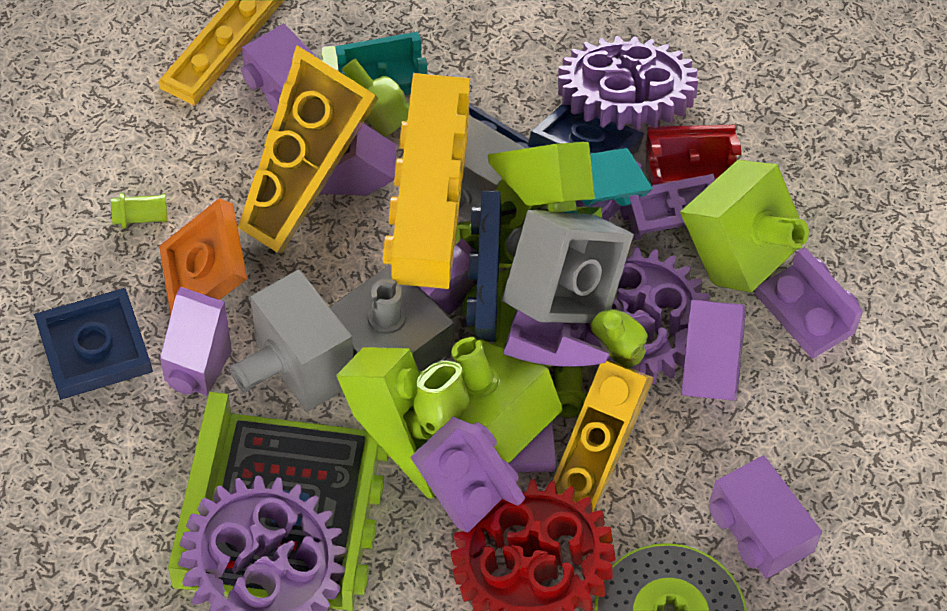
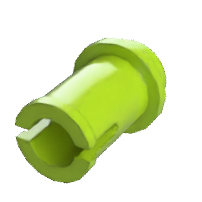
[111,193,168,228]
[553,366,587,418]

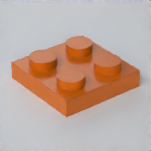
[159,198,247,316]

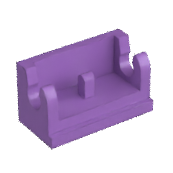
[620,174,715,241]
[681,300,746,401]

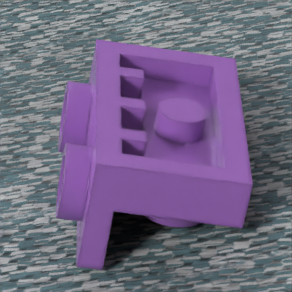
[755,247,863,359]
[410,417,525,533]

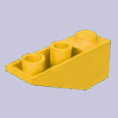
[553,359,654,512]

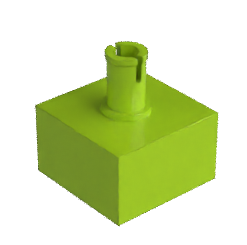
[680,159,809,293]
[451,337,563,464]

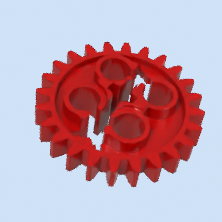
[450,479,616,611]

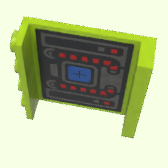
[168,391,389,611]

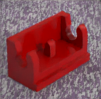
[645,124,742,186]

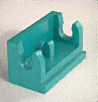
[335,31,428,96]
[564,148,653,214]

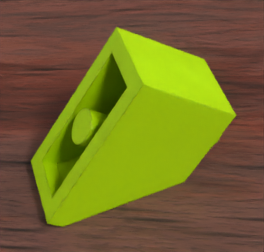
[488,142,595,212]

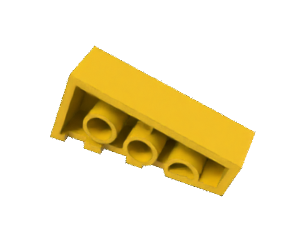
[238,45,379,253]
[383,73,470,289]

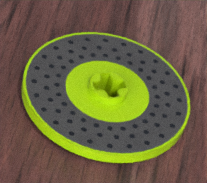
[594,543,747,611]

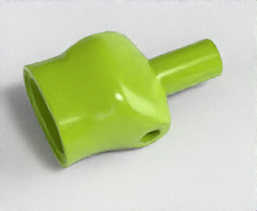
[342,59,409,137]
[591,309,648,367]
[413,361,469,435]

